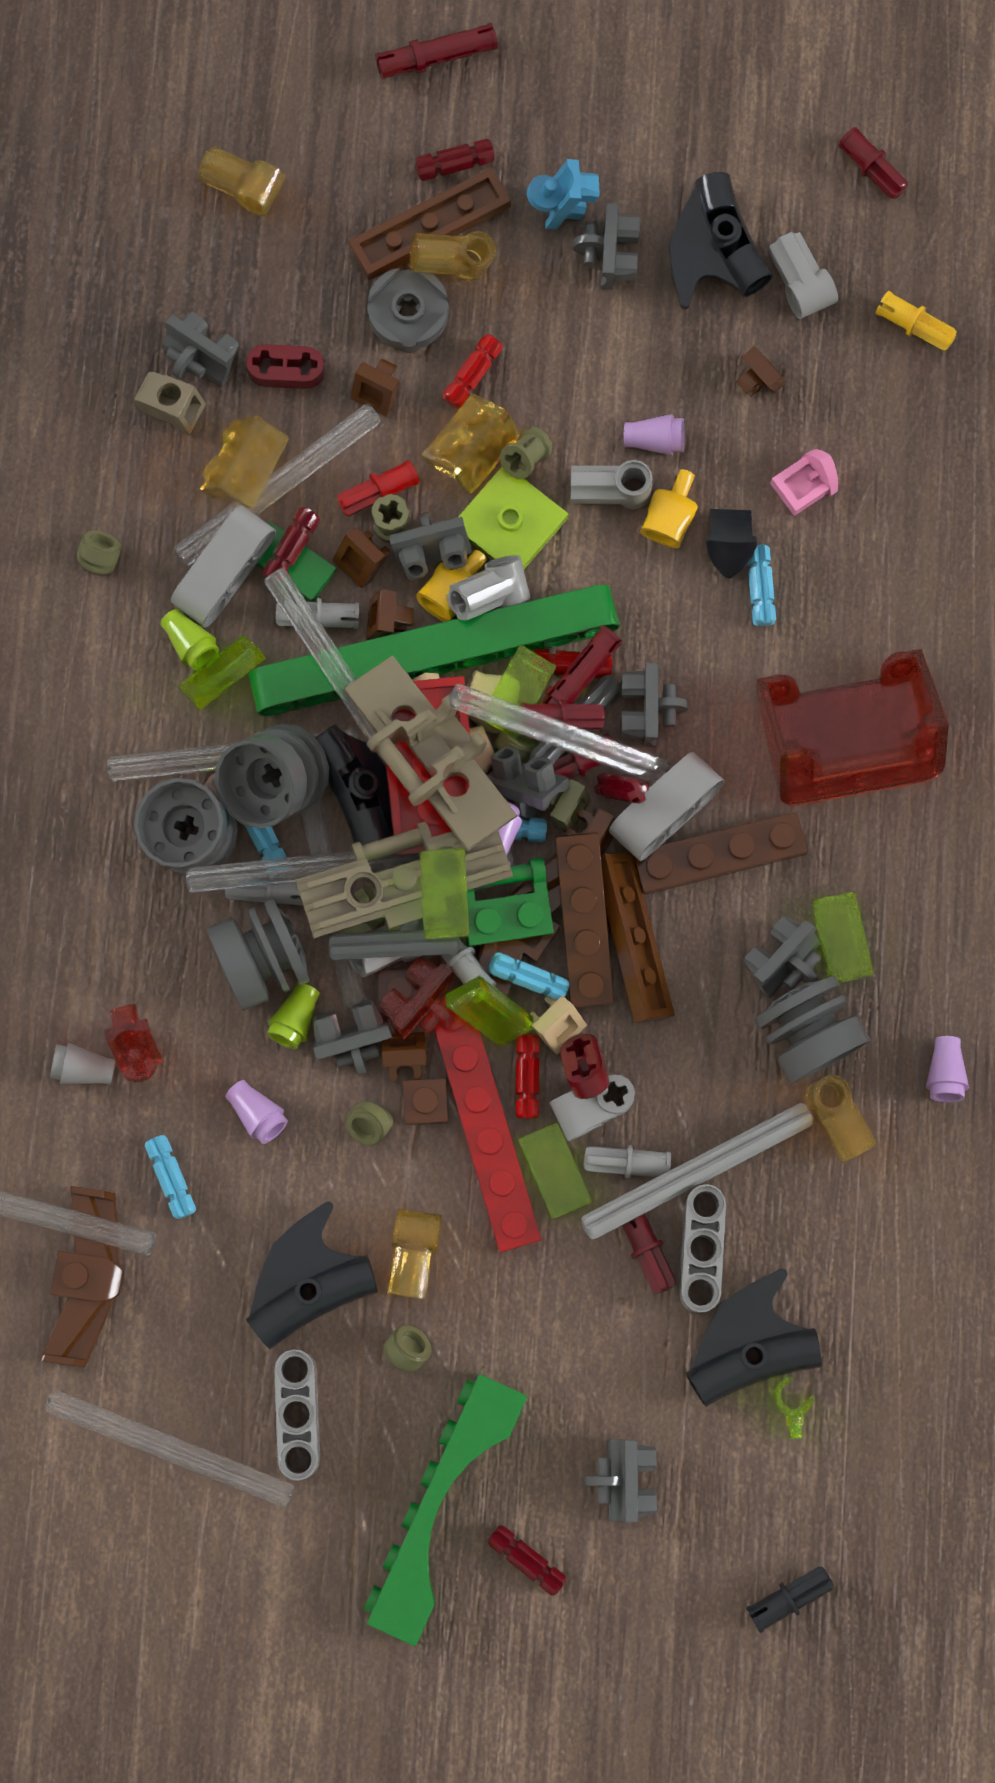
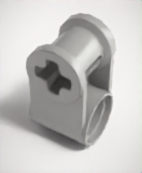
[549,1074,635,1142]

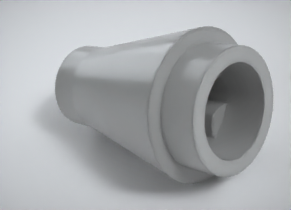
[50,1042,115,1085]

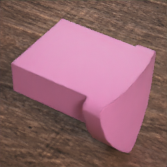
[770,449,838,516]

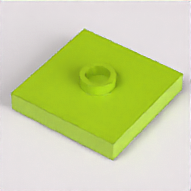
[459,467,569,570]

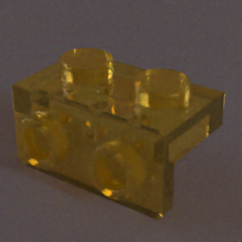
[421,393,521,494]
[200,415,289,508]

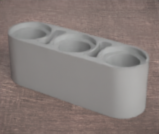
[171,505,276,628]
[609,752,725,861]
[678,1184,726,1314]
[274,1349,320,1481]

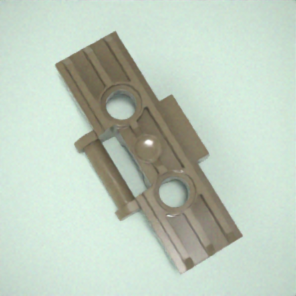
[344,656,517,851]
[295,821,513,938]

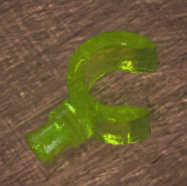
[772,1376,814,1439]

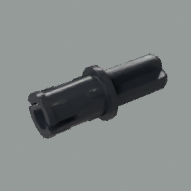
[746,1567,834,1633]

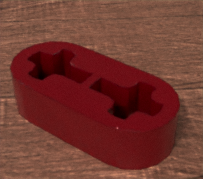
[246,344,325,389]
[560,1034,609,1099]

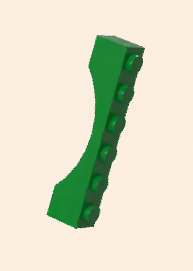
[363,1374,528,1647]

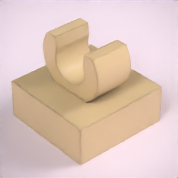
[529,996,587,1055]

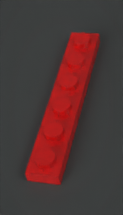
[427,992,541,1253]

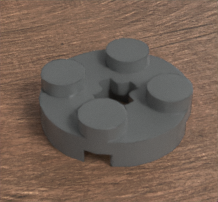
[367,267,449,353]

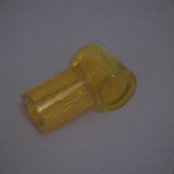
[197,146,286,216]
[409,231,497,281]
[806,1075,877,1162]
[387,1208,442,1299]

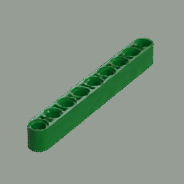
[248,585,620,716]

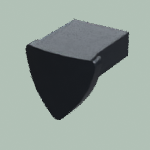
[706,509,757,579]

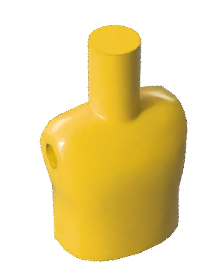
[640,469,698,548]
[416,550,487,622]

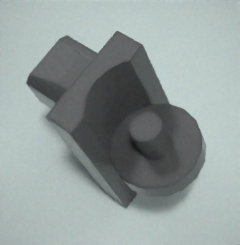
[573,203,640,290]
[161,311,239,387]
[389,512,472,581]
[620,663,688,747]
[487,746,570,818]
[743,916,821,999]
[313,999,392,1075]
[585,1439,657,1522]

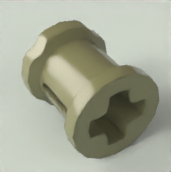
[500,427,553,479]
[371,494,410,543]

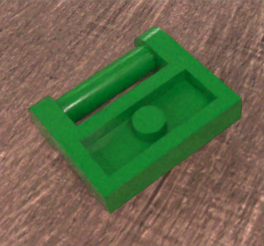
[457,857,554,947]

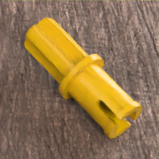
[875,291,957,350]

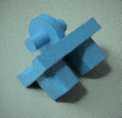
[526,159,600,230]

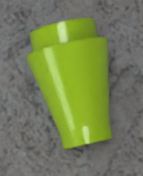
[160,609,219,671]
[267,982,320,1049]

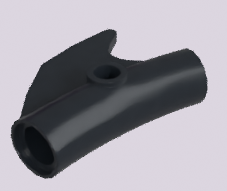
[669,172,773,309]
[315,724,393,845]
[246,1201,378,1350]
[685,1269,821,1407]

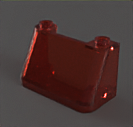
[756,649,949,806]

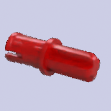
[337,460,419,516]

